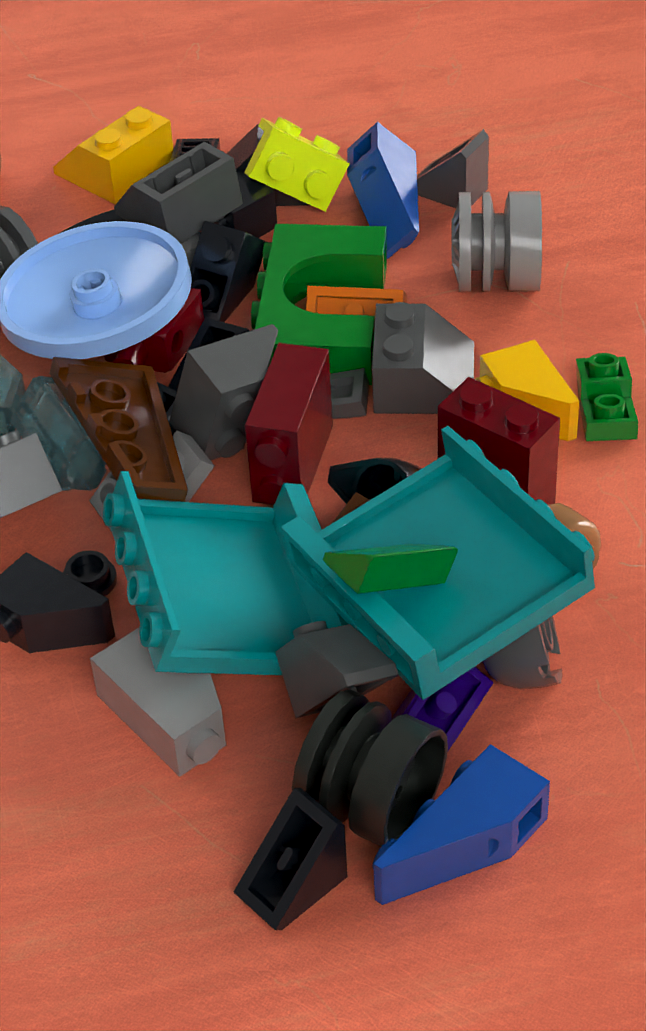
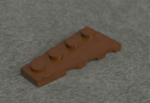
[49,357,188,502]

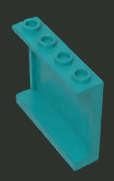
[281,426,595,700]
[103,471,348,675]

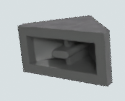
[417,129,489,208]

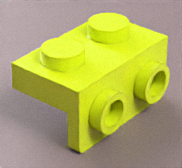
[244,117,350,212]

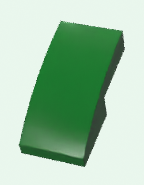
[576,353,638,441]

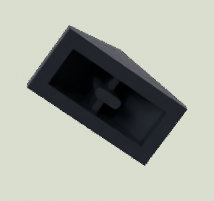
[234,788,348,930]

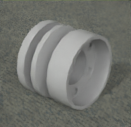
[451,191,542,292]

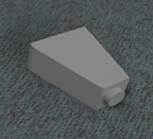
[90,627,226,777]

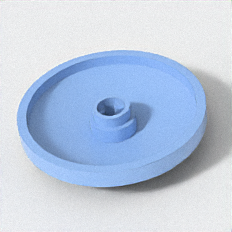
[0,221,192,359]

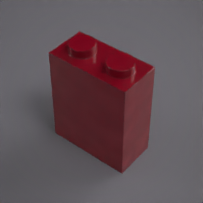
[245,343,333,505]
[438,376,560,505]

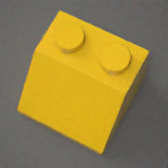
[53,106,174,205]

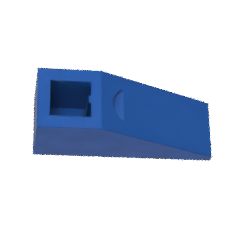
[347,121,419,259]
[372,744,550,905]

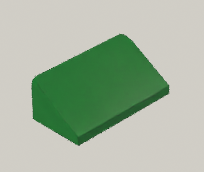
[323,544,458,594]

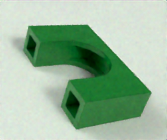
[251,224,387,385]

